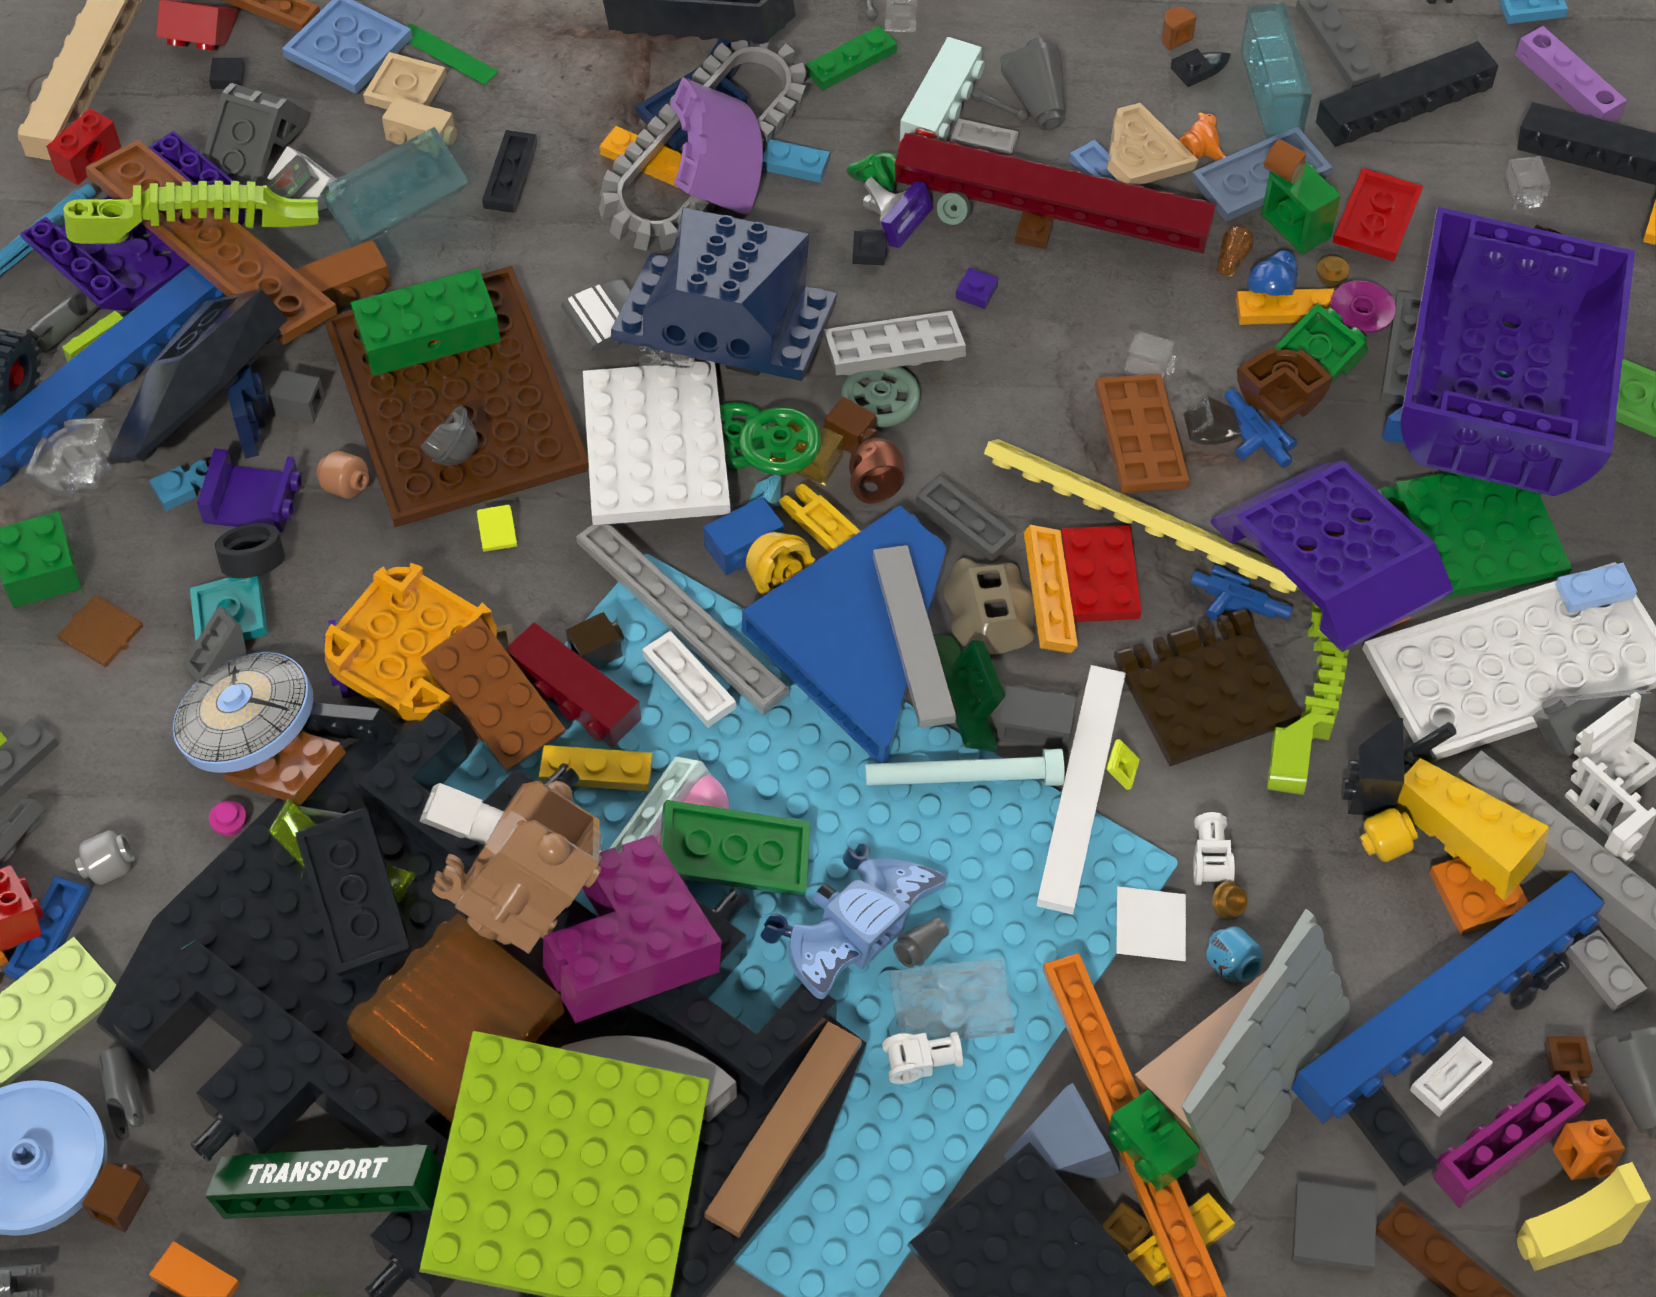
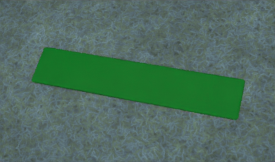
[407,23,498,85]

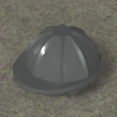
[421,406,478,466]

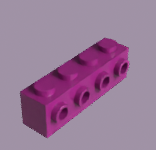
[1433,1074,1586,1208]

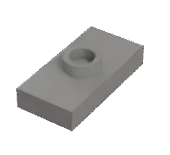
[950,118,1019,156]

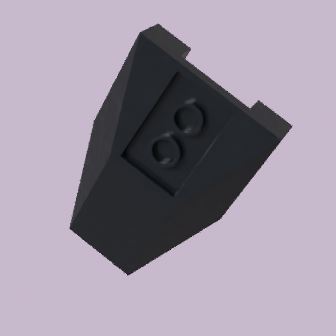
[107,289,288,464]

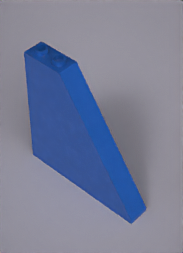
[741,506,947,763]

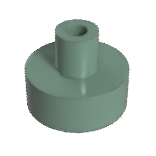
[937,191,971,225]

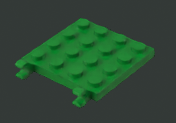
[1378,472,1572,600]

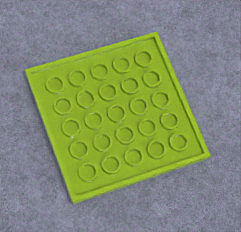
[419,1031,710,1297]

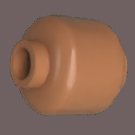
[317,450,369,499]

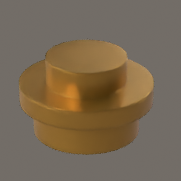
[1316,256,1350,287]
[1212,882,1248,919]

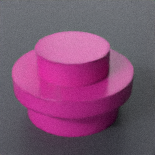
[209,801,247,836]

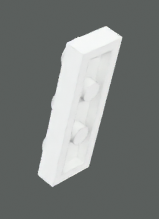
[642,631,736,728]

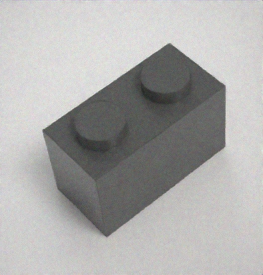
[997,686,1077,752]

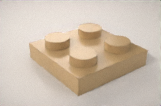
[363,52,447,109]

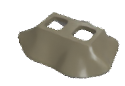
[943,558,1035,655]

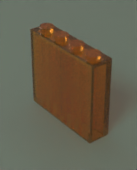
[346,913,564,1123]

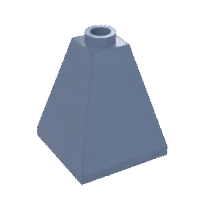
[1004,1083,1120,1184]

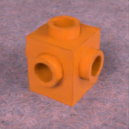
[1552,1119,1625,1180]

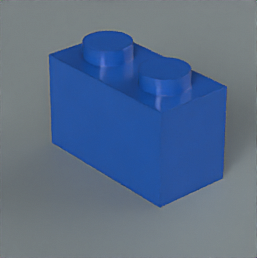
[703,497,784,575]

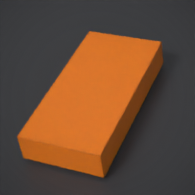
[149,1241,241,1297]

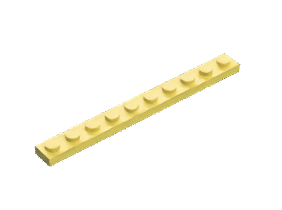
[984,439,1299,593]

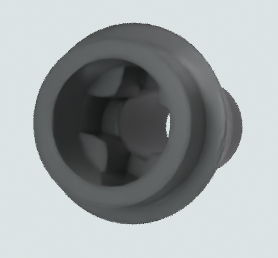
[893,917,949,968]

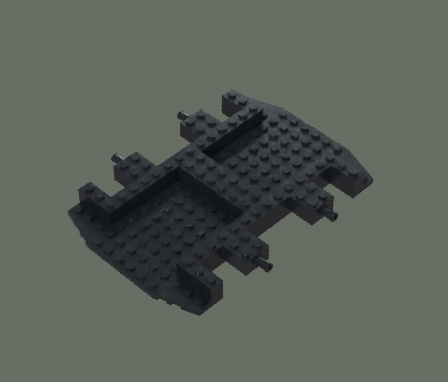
[96,708,867,1297]

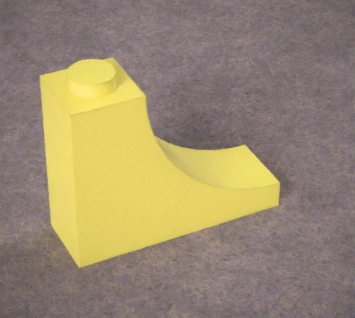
[1517,1162,1651,1271]

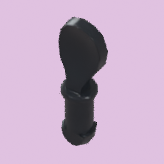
[1511,957,1570,1010]

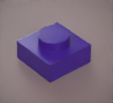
[955,268,998,309]

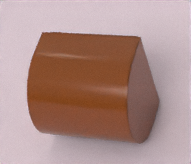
[1161,7,1197,50]
[1264,139,1306,184]

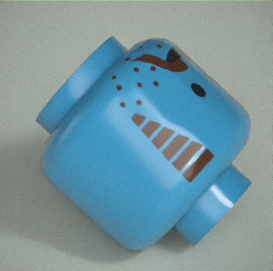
[1206,927,1263,983]

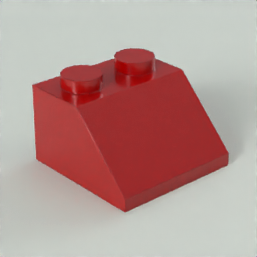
[156,0,239,51]

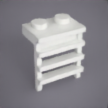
[1571,692,1656,808]
[1565,756,1656,866]

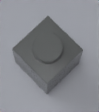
[269,370,325,424]

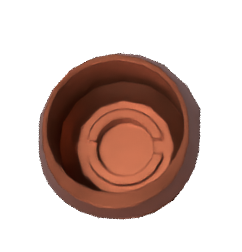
[849,438,906,504]

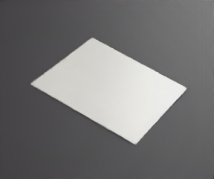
[1116,886,1186,961]

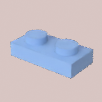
[1555,563,1637,613]

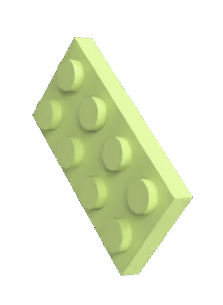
[0,937,116,1088]

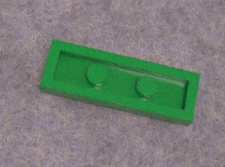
[805,26,897,91]

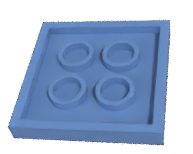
[282,0,413,94]

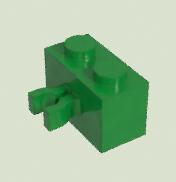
[1109,1089,1200,1191]

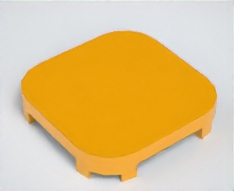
[325,562,497,722]

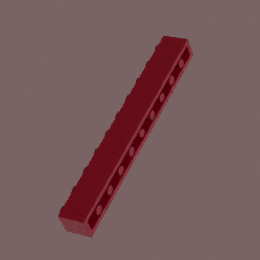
[895,133,1216,254]

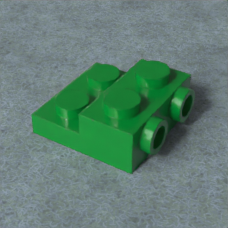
[1275,303,1369,384]

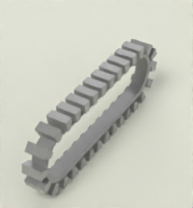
[599,37,806,251]

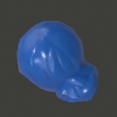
[1247,251,1298,296]

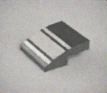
[561,279,631,351]

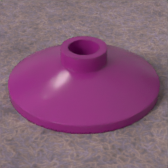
[1330,280,1396,333]

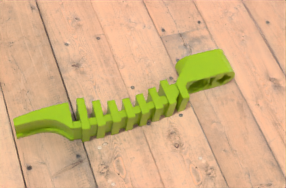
[63,181,319,244]
[1267,602,1349,795]

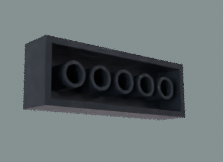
[603,0,796,44]

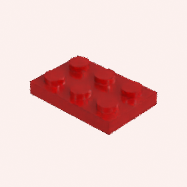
[1333,168,1423,262]
[1061,526,1142,622]

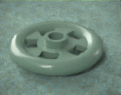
[841,366,921,428]

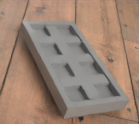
[824,310,966,376]

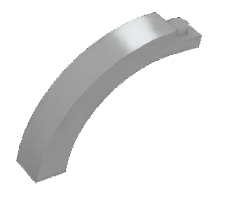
[560,1036,737,1122]

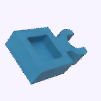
[149,460,208,511]

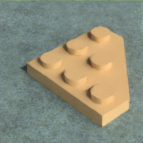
[1107,103,1198,185]

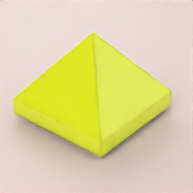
[1105,739,1140,790]

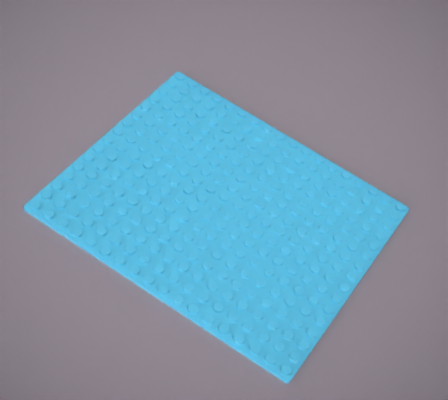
[444,554,1178,1297]

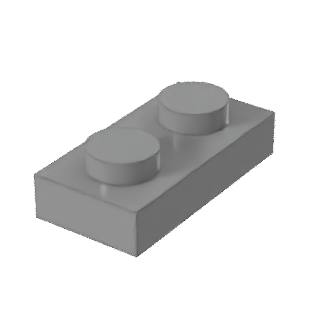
[1566,930,1647,1012]

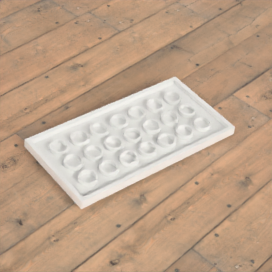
[1362,562,1656,761]

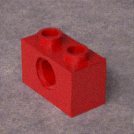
[46,108,121,185]

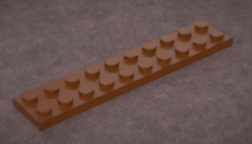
[86,139,337,345]

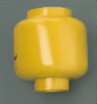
[1359,808,1418,862]

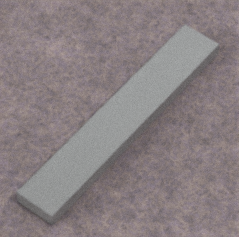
[873,545,956,728]

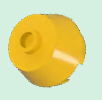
[746,532,816,596]

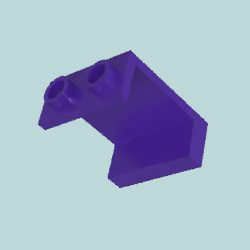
[197,448,302,532]

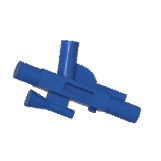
[1224,388,1297,468]
[1190,564,1294,621]

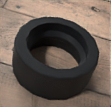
[214,523,285,579]

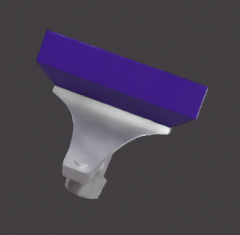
[863,177,934,248]

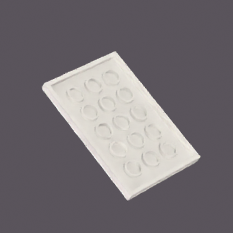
[583,361,731,525]

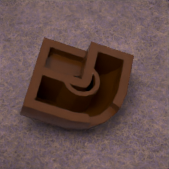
[1237,347,1333,426]

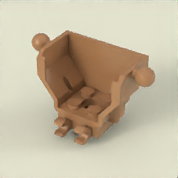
[432,781,602,954]

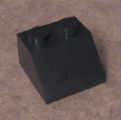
[1341,717,1404,816]

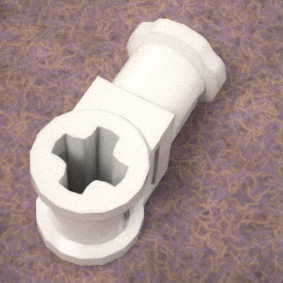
[1193,812,1235,885]
[882,1032,963,1084]

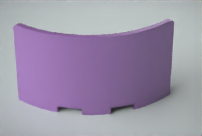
[670,77,763,215]

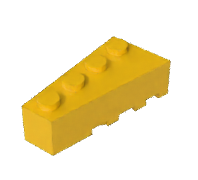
[1396,758,1549,901]

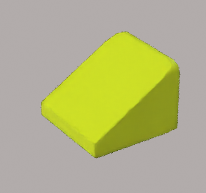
[477,505,517,552]

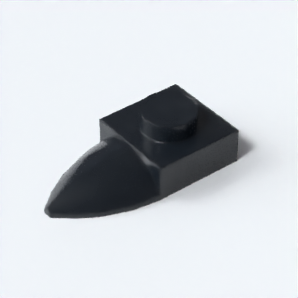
[1171,48,1230,87]

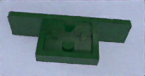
[933,634,1005,751]

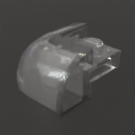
[25,418,115,498]

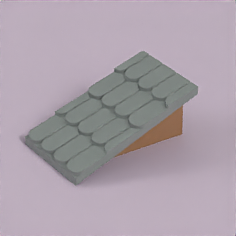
[1135,909,1350,1205]

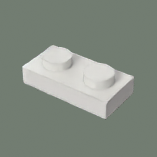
[1410,1036,1493,1117]

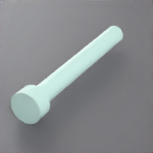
[865,749,1064,786]

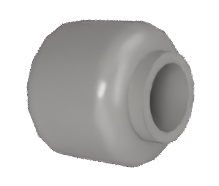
[75,830,135,885]

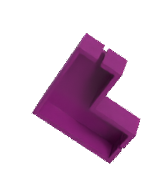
[543,835,722,1023]

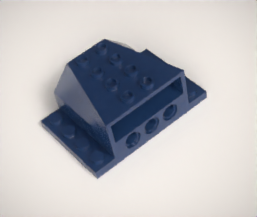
[611,207,837,381]

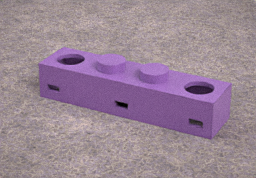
[1515,26,1627,122]

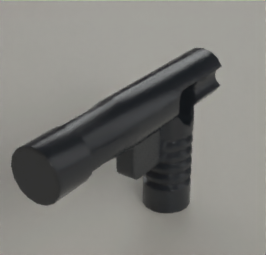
[1404,722,1457,768]

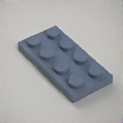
[1191,126,1333,222]

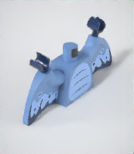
[760,844,947,999]

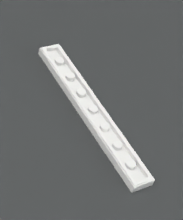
[1036,665,1125,915]

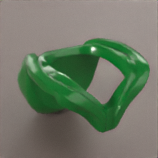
[846,152,898,193]

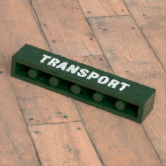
[205,1144,443,1219]

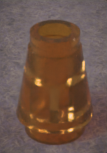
[1216,226,1253,276]

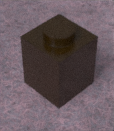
[566,612,624,669]

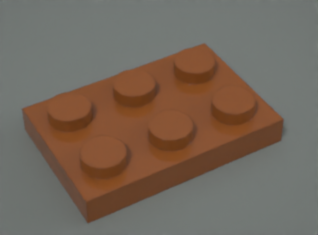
[221,732,346,805]

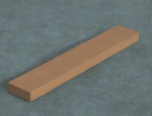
[705,1021,862,1238]

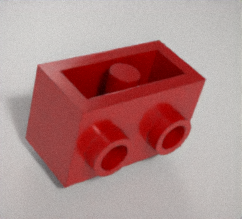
[0,865,44,951]

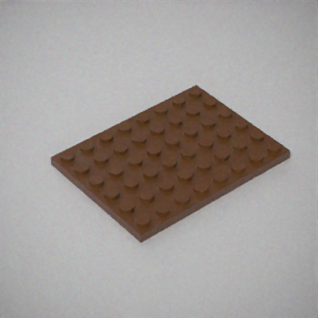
[324,266,589,527]

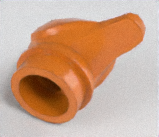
[1179,113,1226,161]

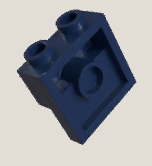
[227,365,269,459]

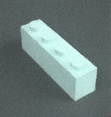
[900,37,985,142]

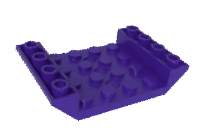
[20,131,245,311]
[1211,460,1453,652]

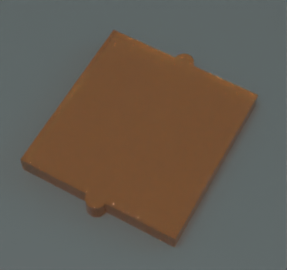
[57,595,143,667]

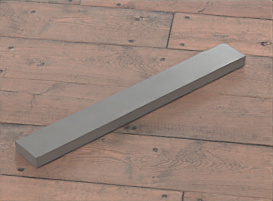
[576,524,789,715]

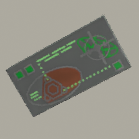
[267,155,318,199]

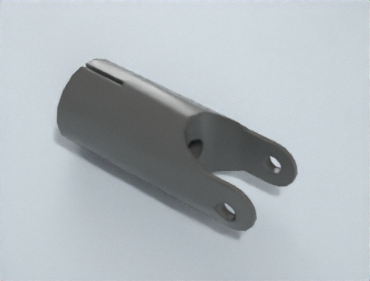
[26,289,98,352]
[98,1047,144,1140]

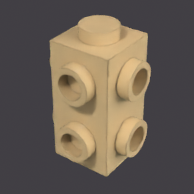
[382,97,457,156]

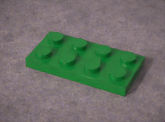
[660,800,811,897]

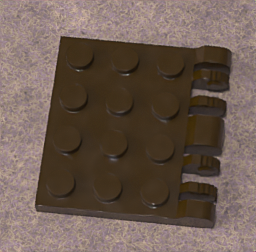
[1114,608,1301,766]

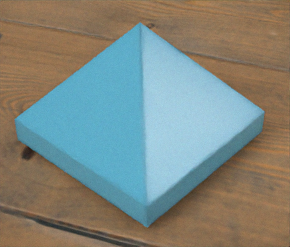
[747,475,781,508]

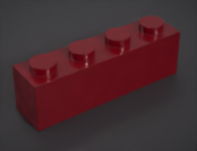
[505,622,641,748]

